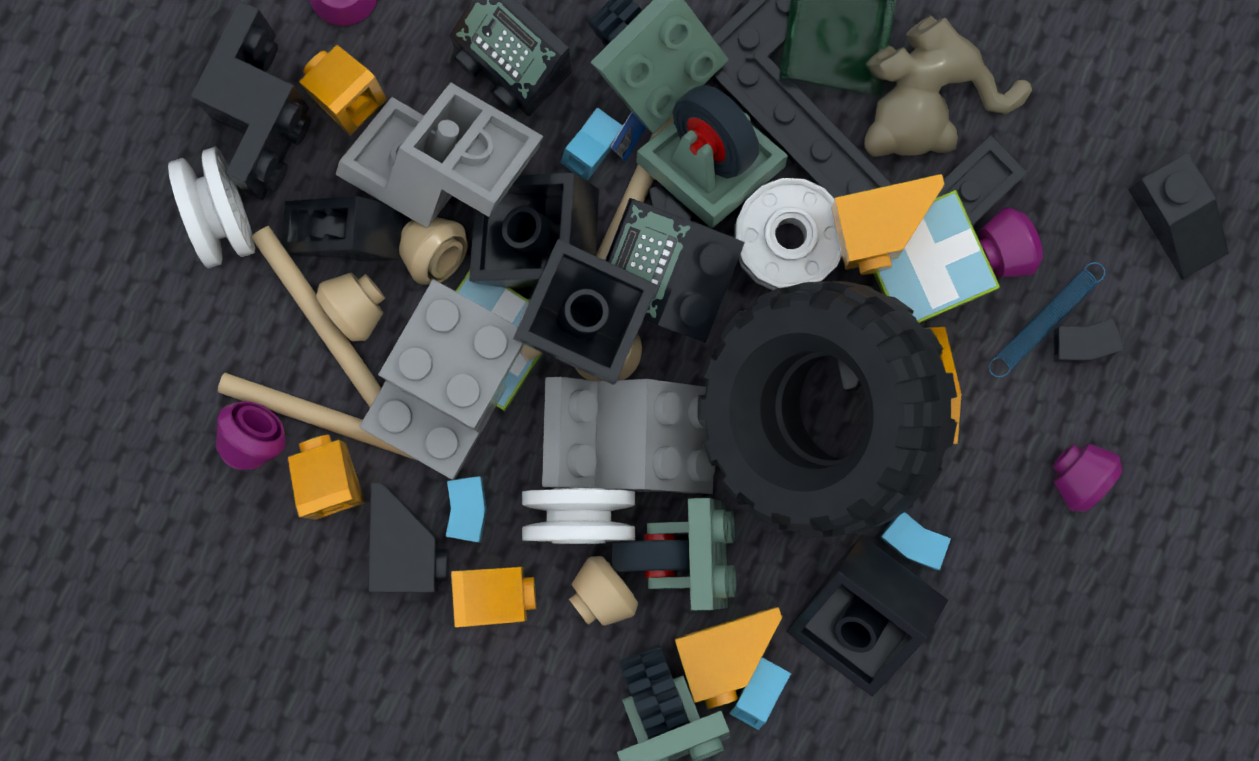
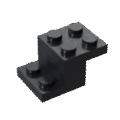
[191,0,311,201]

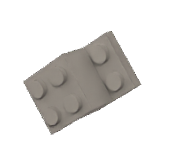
[336,82,543,227]
[359,279,524,480]
[542,377,715,494]

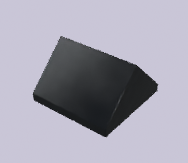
[513,239,658,385]

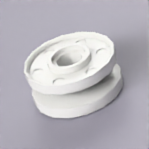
[168,146,255,269]
[734,178,842,290]
[522,488,635,544]

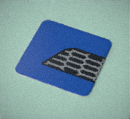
[611,113,646,162]

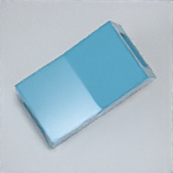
[560,108,623,181]
[446,476,487,543]
[879,512,951,570]
[729,657,791,730]

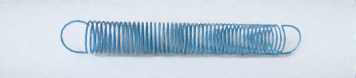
[989,262,1105,377]

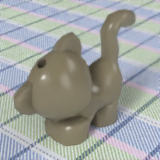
[865,16,1032,157]

